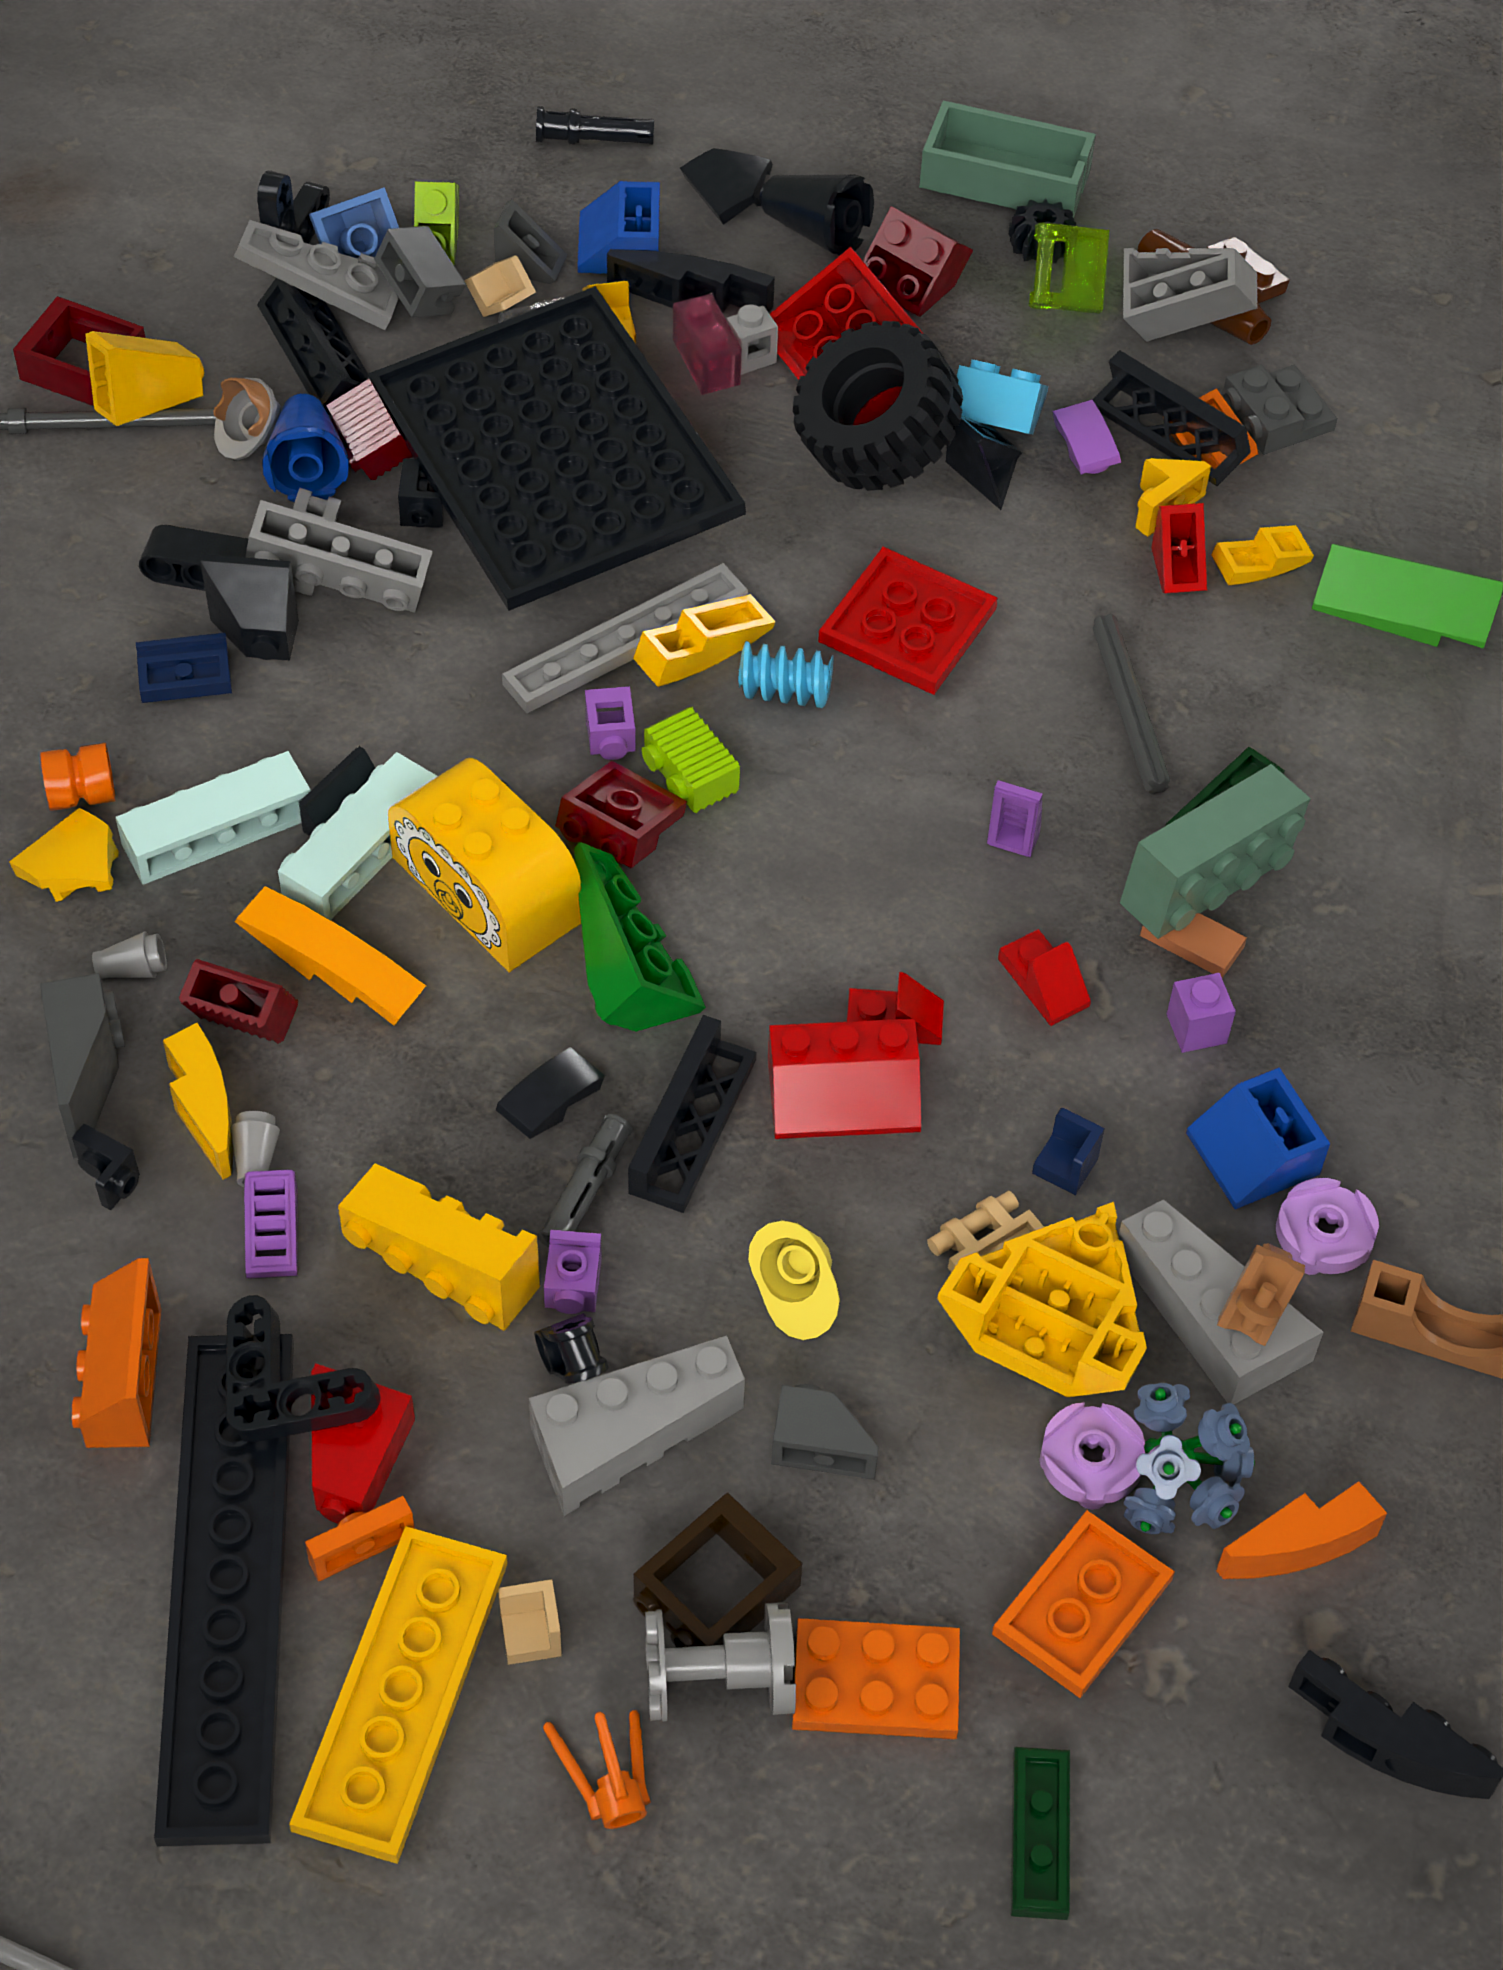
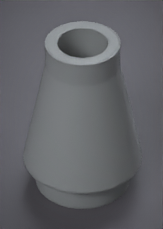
[92,931,167,979]
[230,1111,280,1187]

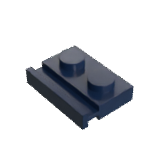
[136,633,232,703]

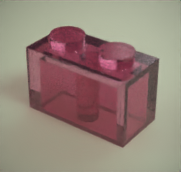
[673,294,742,395]

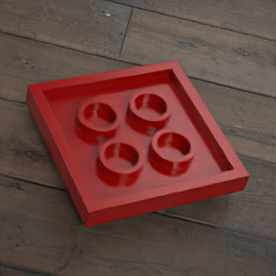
[818,547,998,695]

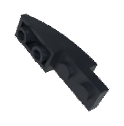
[1288,1650,1503,1799]

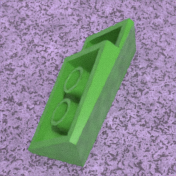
[1312,544,1503,649]

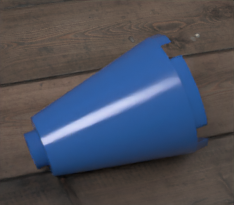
[262,394,349,502]

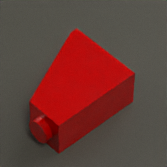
[311,1363,415,1524]

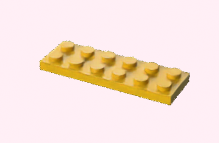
[289,1526,508,1864]

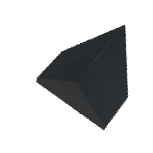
[945,415,1022,510]

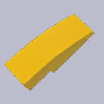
[633,594,775,687]
[163,1022,234,1180]

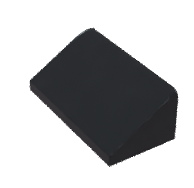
[299,746,375,836]

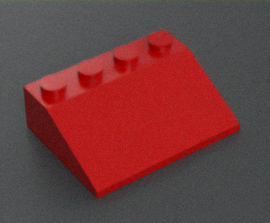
[770,247,924,425]

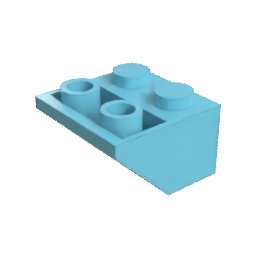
[957,359,1049,435]

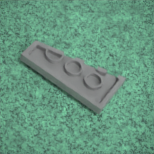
[233,220,399,330]

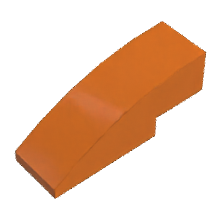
[1216,1481,1387,1579]

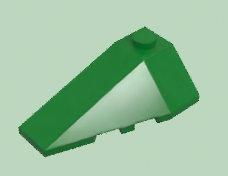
[574,842,706,1032]

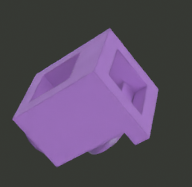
[585,686,635,760]
[544,1230,602,1314]

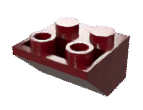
[863,206,973,317]

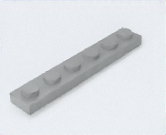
[502,563,748,714]

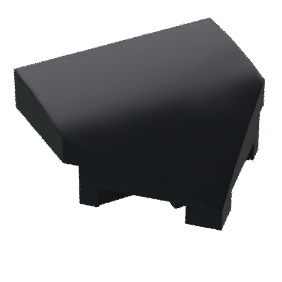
[680,148,773,225]

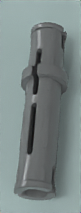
[538,1114,633,1247]

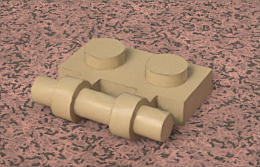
[927,1191,1044,1272]

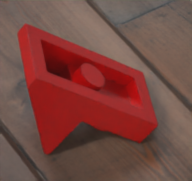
[998,929,1091,1026]
[847,972,944,1045]

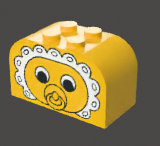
[388,758,581,972]

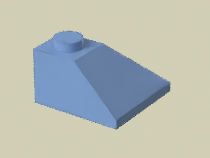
[309,187,399,258]

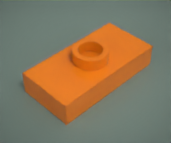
[305,1496,415,1582]

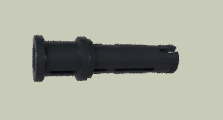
[536,106,654,145]

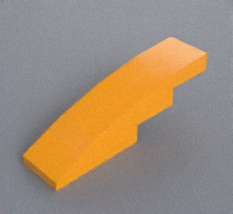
[235,886,426,1026]

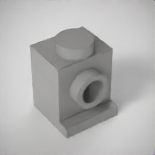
[722,305,778,375]

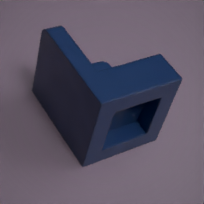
[1032,1108,1105,1195]

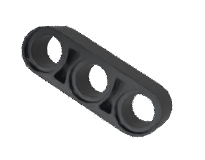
[138,525,248,591]

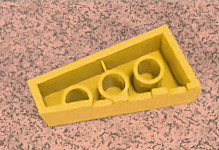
[338,1163,540,1331]

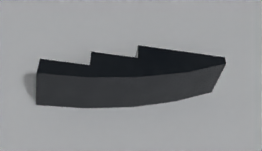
[607,249,775,314]

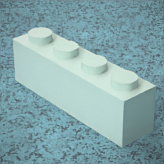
[116,751,311,885]
[278,752,438,921]

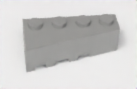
[1118,1199,1323,1405]
[529,1335,745,1516]

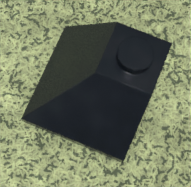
[200,554,299,661]

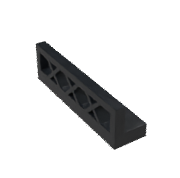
[257,278,368,415]
[1092,350,1251,486]
[628,1015,757,1213]

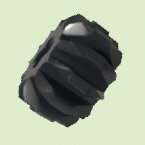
[1008,198,1077,265]

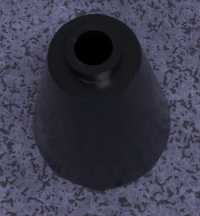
[759,174,874,256]

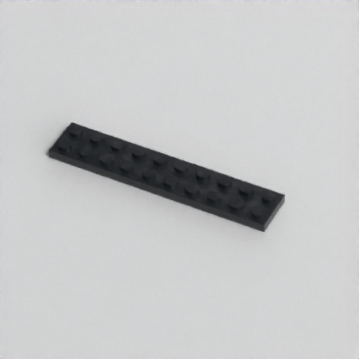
[154,1334,294,1847]

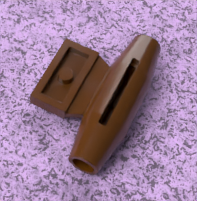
[1137,229,1290,345]

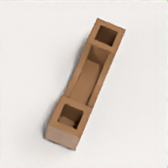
[1351,1260,1503,1379]

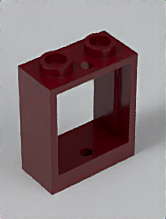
[13,296,146,406]

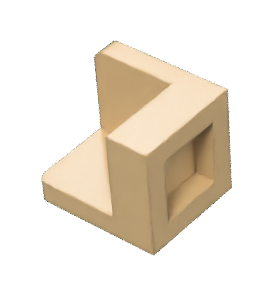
[464,255,536,317]
[498,1579,562,1665]

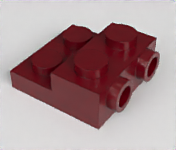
[555,761,687,868]

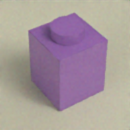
[1167,973,1236,1053]

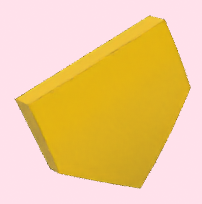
[9,808,119,902]

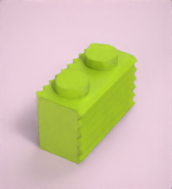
[641,707,740,813]

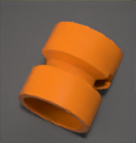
[40,743,116,811]

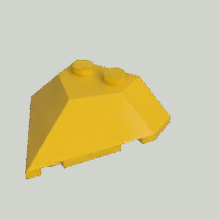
[937,1201,1147,1397]

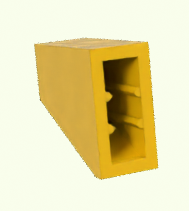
[85,331,204,426]

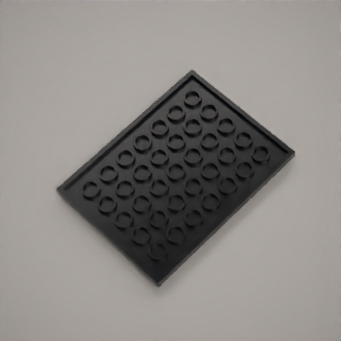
[367,286,746,611]

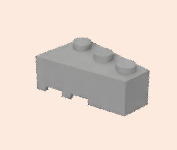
[1123,248,1257,342]

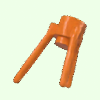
[543,1710,651,1829]

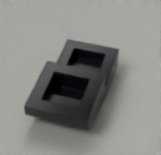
[496,1047,605,1139]

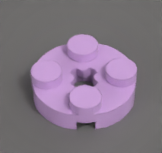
[1276,1178,1379,1275]
[1039,1402,1145,1510]

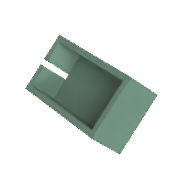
[919,100,1096,218]
[1120,764,1311,939]

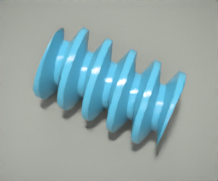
[738,641,834,708]

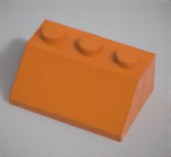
[72,1258,162,1448]

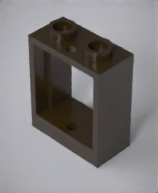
[633,1492,803,1648]

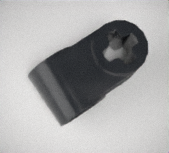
[534,1313,609,1384]

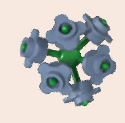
[1124,1383,1255,1534]

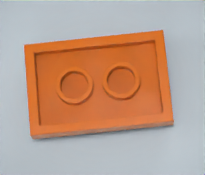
[992,1510,1175,1698]
[792,1618,960,1739]

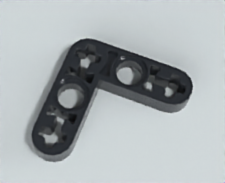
[257,170,330,244]
[226,1295,381,1442]

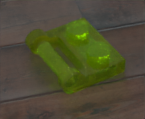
[1029,223,1109,314]

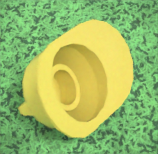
[748,1220,840,1340]

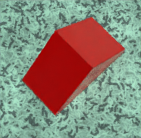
[1151,503,1207,593]

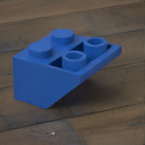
[578,181,660,274]
[1186,1067,1330,1209]

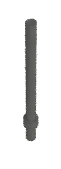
[0,408,216,434]

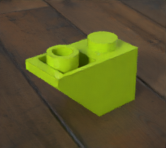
[414,181,459,266]

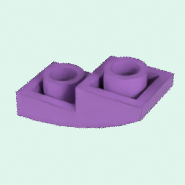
[1053,400,1121,474]

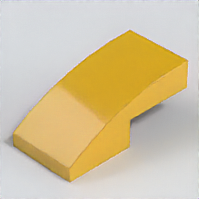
[1211,525,1314,585]

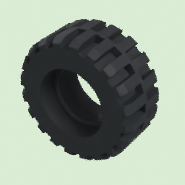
[792,321,963,491]

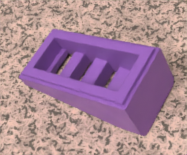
[987,780,1042,857]
[244,1170,298,1278]

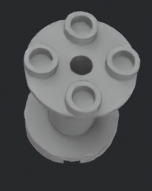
[645,1602,796,1722]

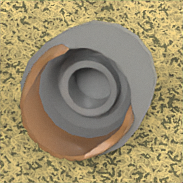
[213,377,281,460]

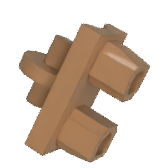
[1217,1243,1305,1346]

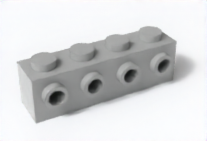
[245,500,432,613]

